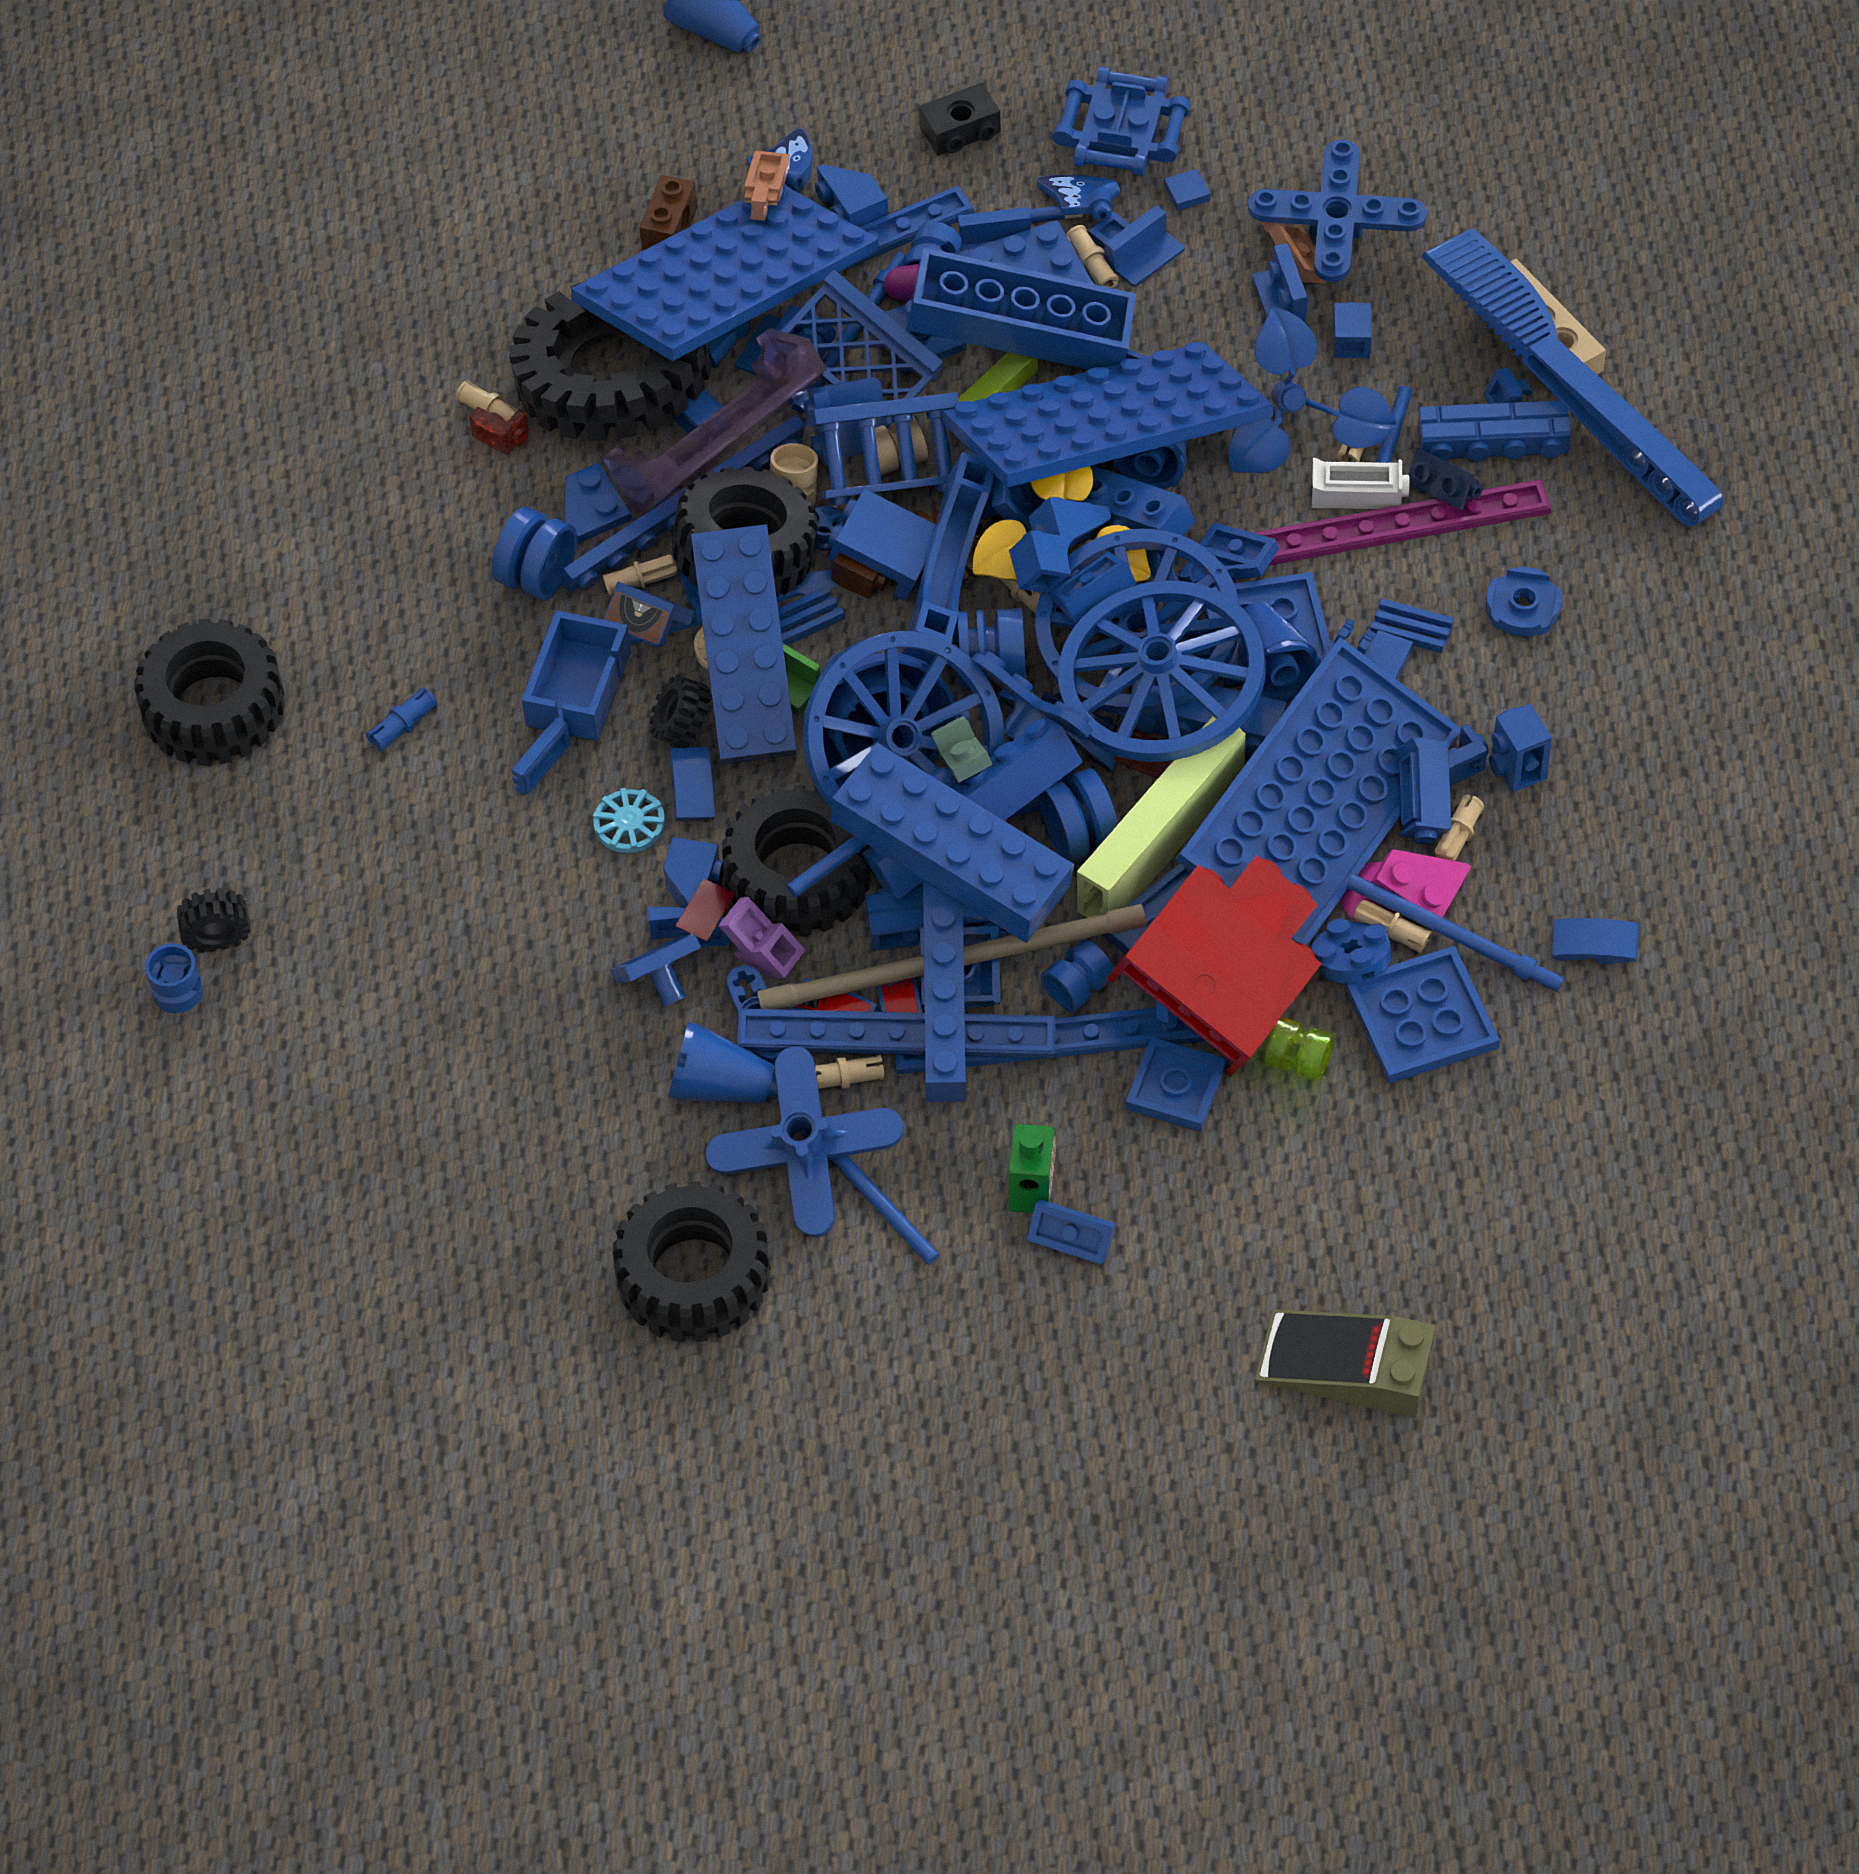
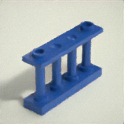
[806,392,959,506]

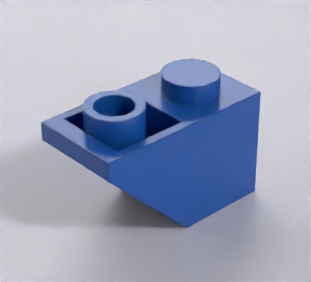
[815,164,888,227]
[663,837,724,908]

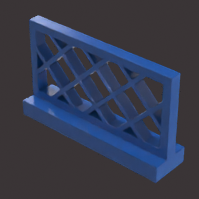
[776,270,943,427]

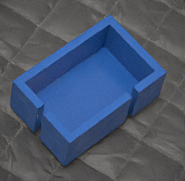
[522,610,631,741]

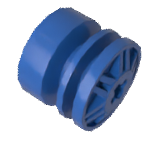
[953,608,1026,691]

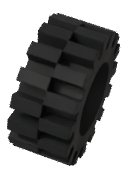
[649,674,712,748]
[176,888,251,953]

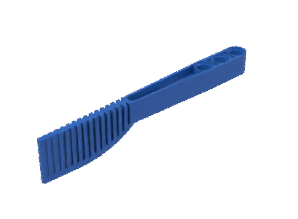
[1422,228,1723,526]

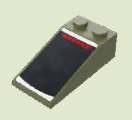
[1255,1309,1436,1417]

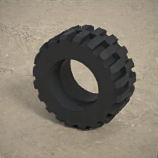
[672,466,818,598]
[134,619,285,765]
[722,785,872,936]
[613,1181,771,1342]

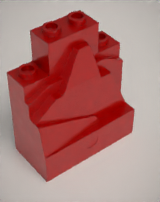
[1106,855,1322,1077]

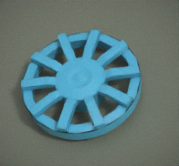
[593,788,665,853]

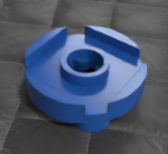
[1486,567,1562,636]
[1312,919,1391,983]

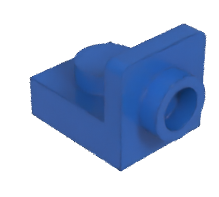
[1448,724,1489,786]

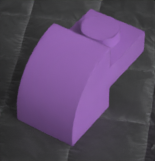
[719,897,805,979]

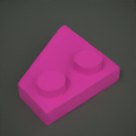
[1371,849,1471,917]

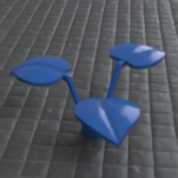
[1228,307,1396,473]

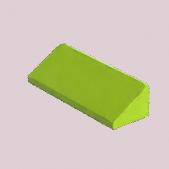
[958,352,1038,402]

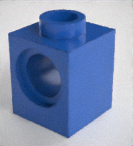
[1333,302,1372,358]

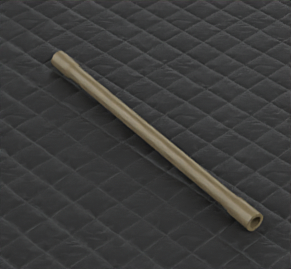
[757,903,1147,1010]

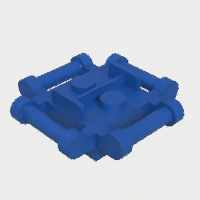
[1052,66,1191,176]

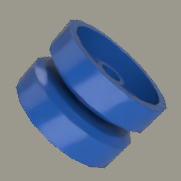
[492,506,578,601]
[1037,768,1118,864]

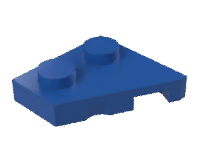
[565,462,632,544]
[1179,522,1279,583]

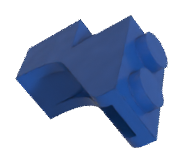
[1009,497,1111,594]

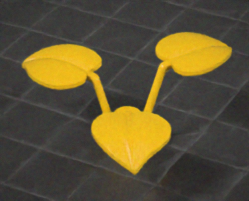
[973,466,1150,583]

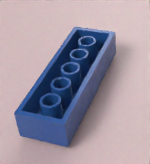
[906,247,1136,370]
[691,524,796,765]
[830,742,1074,943]

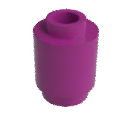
[884,264,919,302]

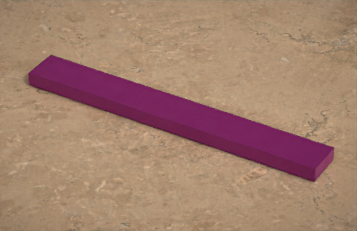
[1254,479,1551,566]

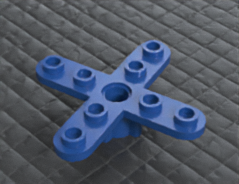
[1248,139,1427,282]
[972,651,1118,772]
[706,1046,904,1237]

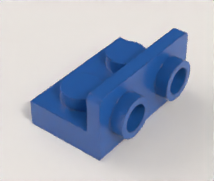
[1253,243,1307,324]

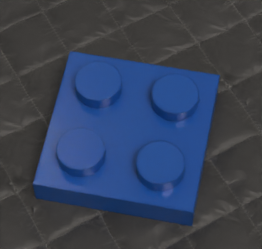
[1126,1037,1226,1132]

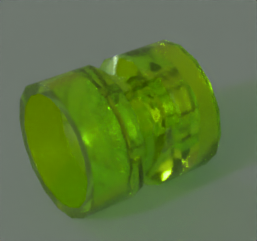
[1265,1016,1335,1083]

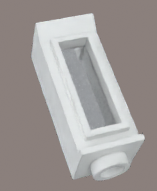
[1312,458,1409,509]

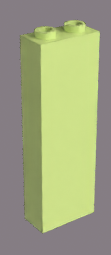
[1077,716,1246,918]

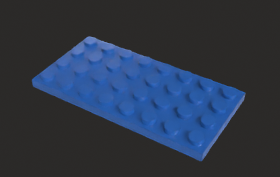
[571,184,879,361]
[942,342,1273,488]
[1175,637,1461,946]

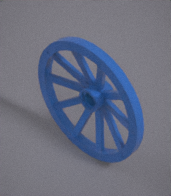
[1035,529,1239,714]
[1058,581,1266,762]
[803,631,1004,808]

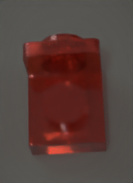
[469,406,529,455]

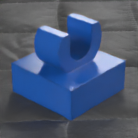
[1483,368,1532,404]

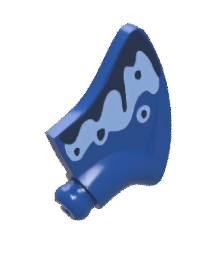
[748,128,813,192]
[1037,175,1120,222]

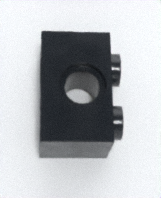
[919,83,1001,156]

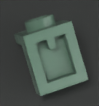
[931,716,993,783]

